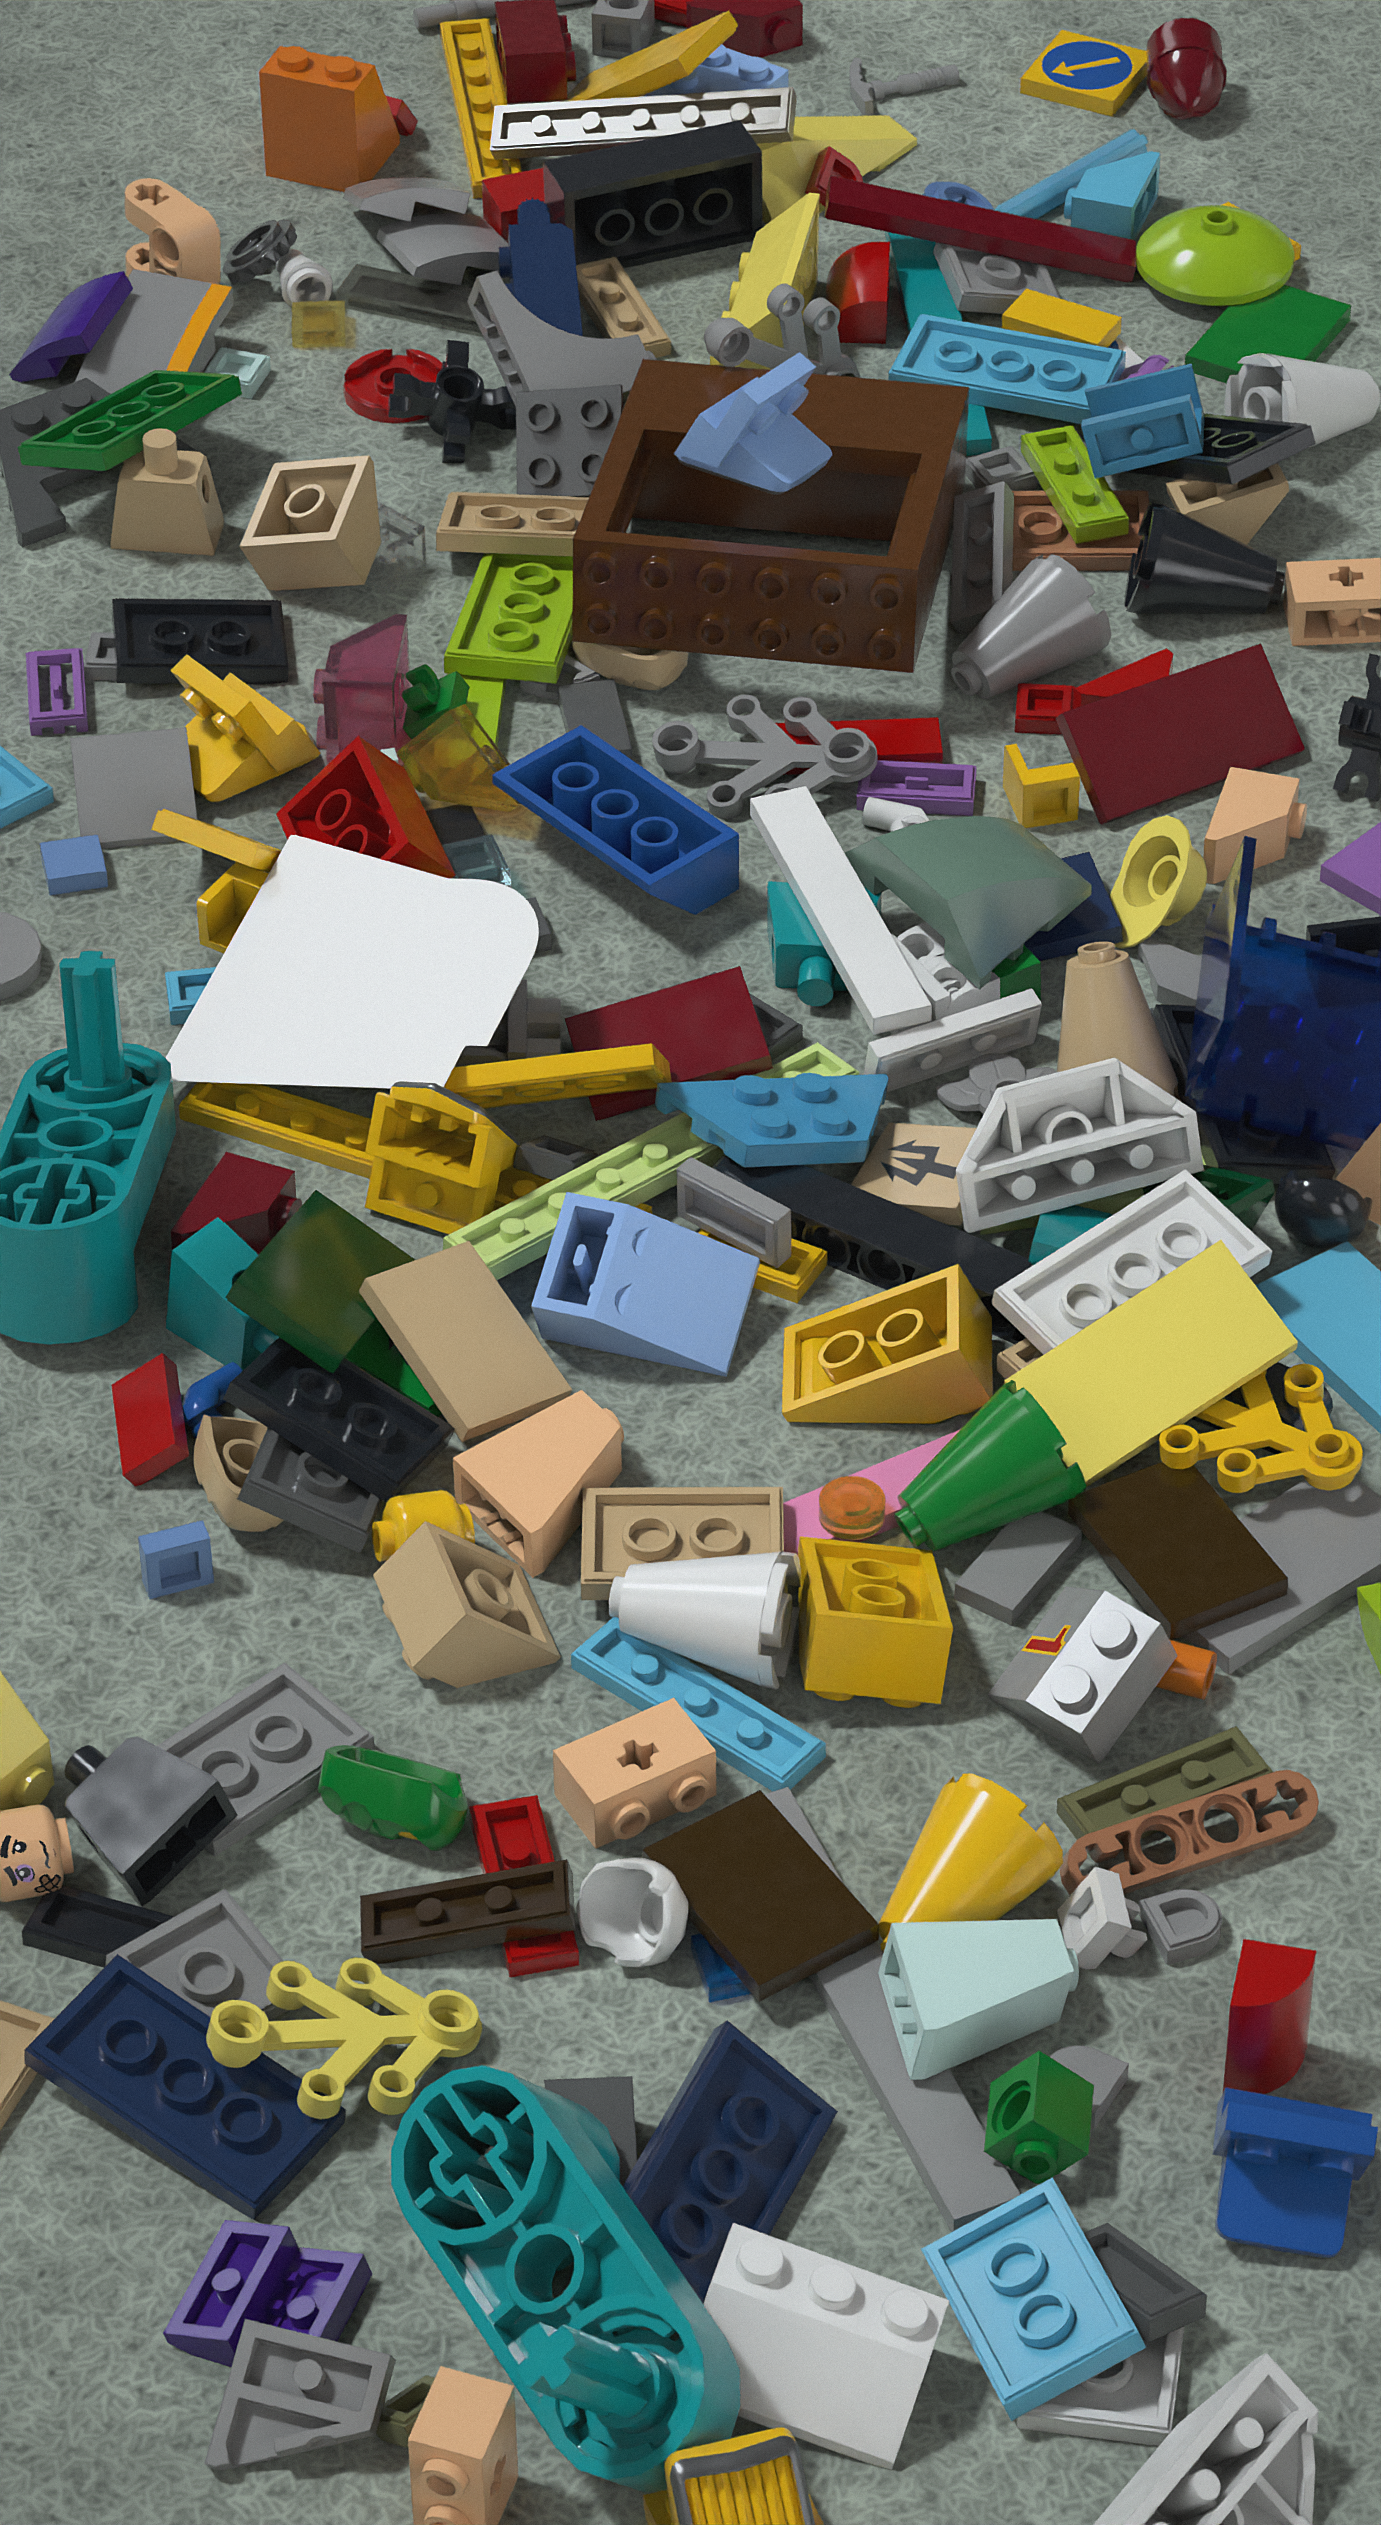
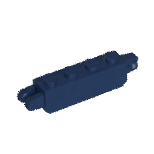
[498,198,583,336]

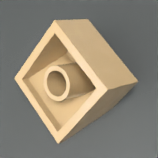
[240,455,381,591]
[373,1521,561,1688]

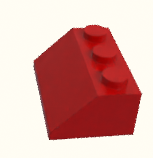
[276,735,456,879]

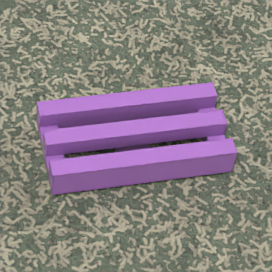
[26,648,88,736]
[856,760,977,816]

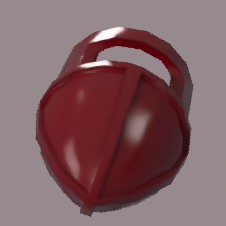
[1146,18,1227,121]

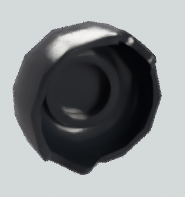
[1275,1170,1372,1249]

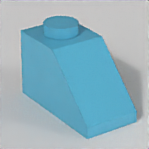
[1064,151,1160,240]

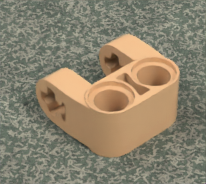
[125,178,220,284]

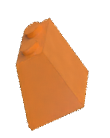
[259,46,400,192]

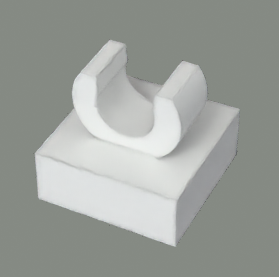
[1057,1867,1147,1970]

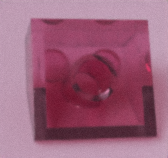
[313,614,411,765]

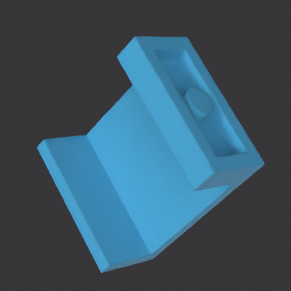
[1081,363,1205,478]

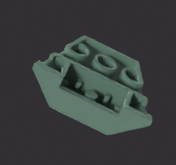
[845,816,1092,989]

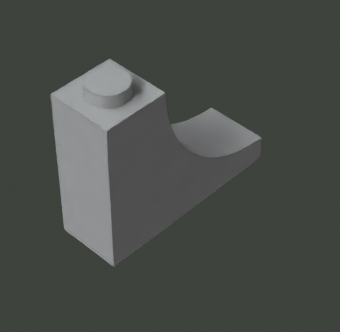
[467,271,656,408]

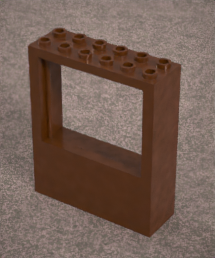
[572,359,969,673]

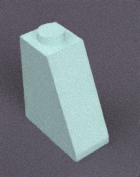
[878,1919,1079,2080]

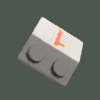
[988,1586,1178,1764]

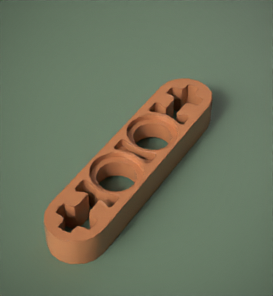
[1060,1770,1319,1895]

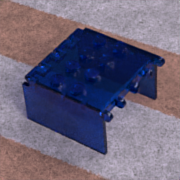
[1185,836,1381,1152]

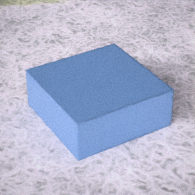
[40,834,108,895]
[138,1520,214,1599]

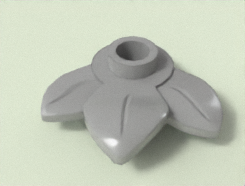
[936,1053,1057,1114]

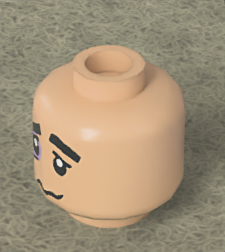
[0,1805,74,1902]

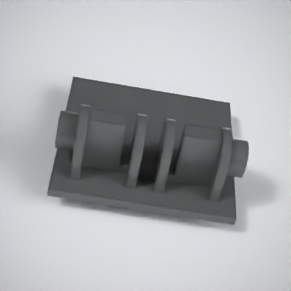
[516,384,623,497]

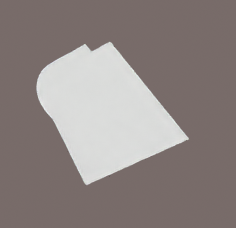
[166,835,539,1089]

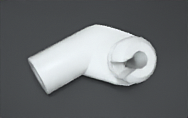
[862,797,929,832]

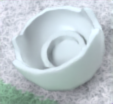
[576,1858,688,1968]

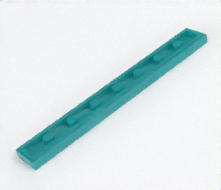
[884,231,992,456]

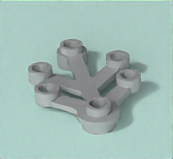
[704,284,861,378]
[652,694,878,819]

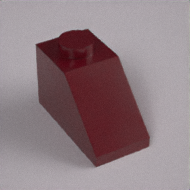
[687,0,803,58]
[170,1152,302,1255]

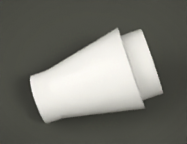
[276,249,332,312]

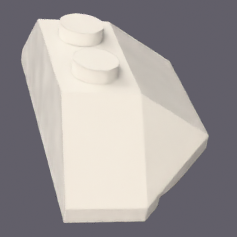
[956,1058,1204,1233]
[1093,2353,1319,2525]

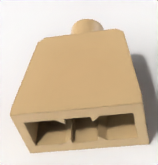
[110,428,224,556]

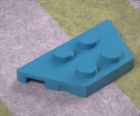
[655,1073,889,1167]

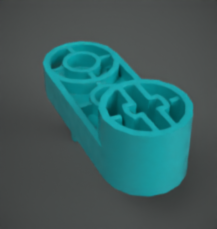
[0,951,176,1345]
[391,2065,741,2493]

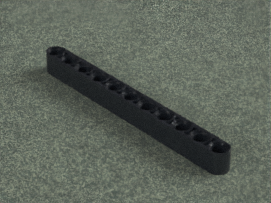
[711,1154,1333,1454]

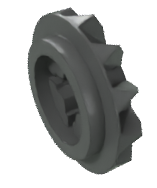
[223,219,297,283]

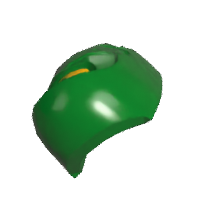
[318,1745,468,1851]

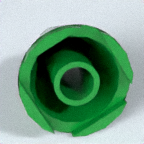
[894,1380,1086,1552]

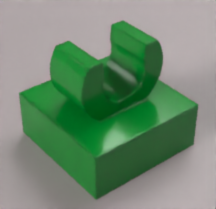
[402,664,470,744]

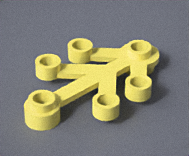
[206,1958,482,2119]

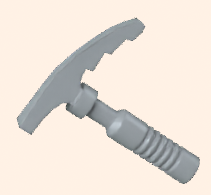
[849,58,960,116]

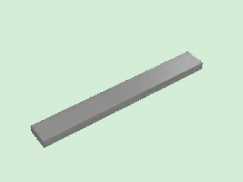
[724,1787,1021,2232]

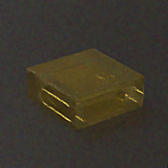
[292,301,346,348]

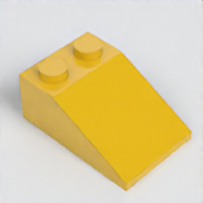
[782,1264,993,1424]
[798,1536,953,1708]

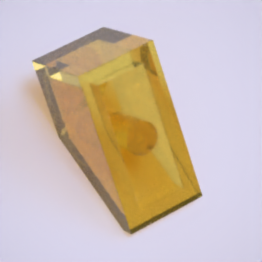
[396,704,524,812]

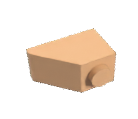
[1203,767,1307,884]

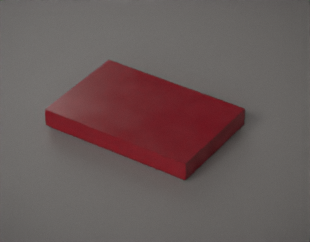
[564,966,773,1121]

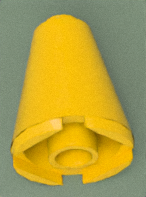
[879,1773,1063,1953]

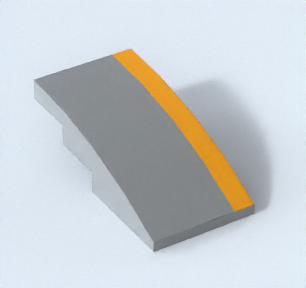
[75,269,234,394]

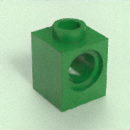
[984,2050,1094,2184]

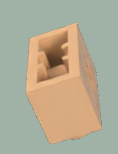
[1283,558,1381,646]
[553,1698,716,1849]
[408,2366,518,2525]

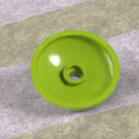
[1136,205,1294,306]

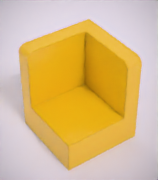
[1003,744,1080,828]
[196,862,269,953]

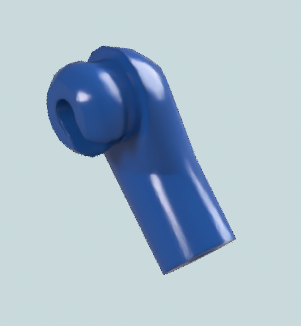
[182,1362,243,1439]

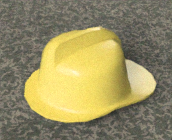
[1109,815,1207,949]

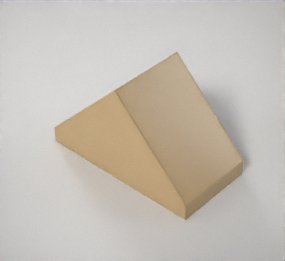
[1166,463,1289,544]

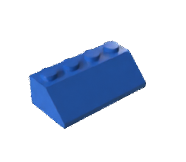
[492,725,739,915]

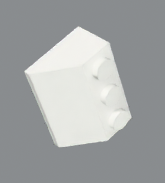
[703,2223,949,2470]

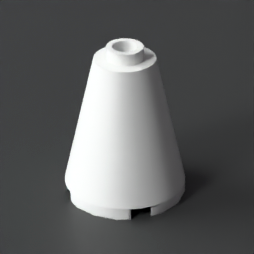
[1224,353,1380,450]
[609,1551,801,1689]

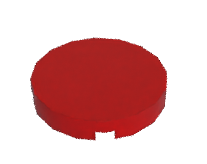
[343,349,442,423]

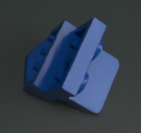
[1212,2088,1378,2258]

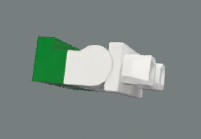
[890,922,1041,1034]

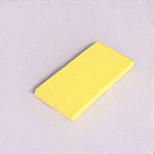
[1004,1240,1298,1487]

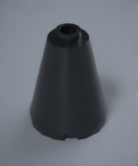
[1124,502,1285,614]

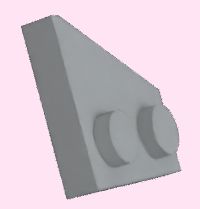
[204,2319,396,2471]

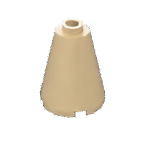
[1057,942,1178,1097]

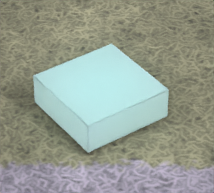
[203,347,271,399]

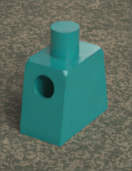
[767,881,882,1006]
[166,1217,279,1370]

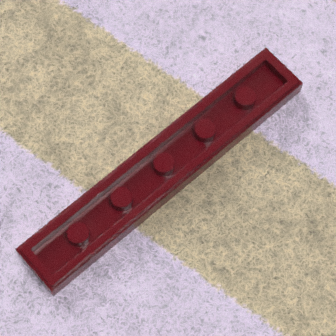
[825,175,1136,283]

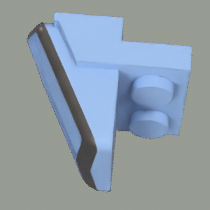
[674,352,832,494]

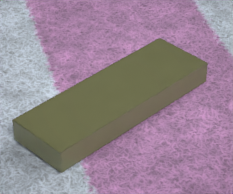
[1057,1726,1273,1859]

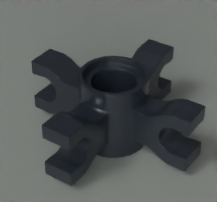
[388,340,516,463]
[1333,654,1381,801]

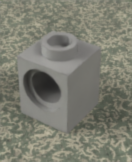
[592,0,655,59]

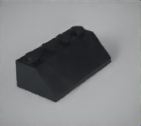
[543,120,762,269]

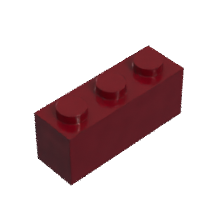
[495,0,576,104]

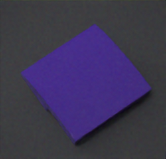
[9,271,133,382]
[163,2220,372,2367]

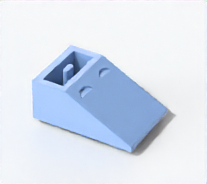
[531,1192,760,1377]

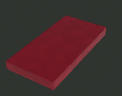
[1055,643,1305,825]

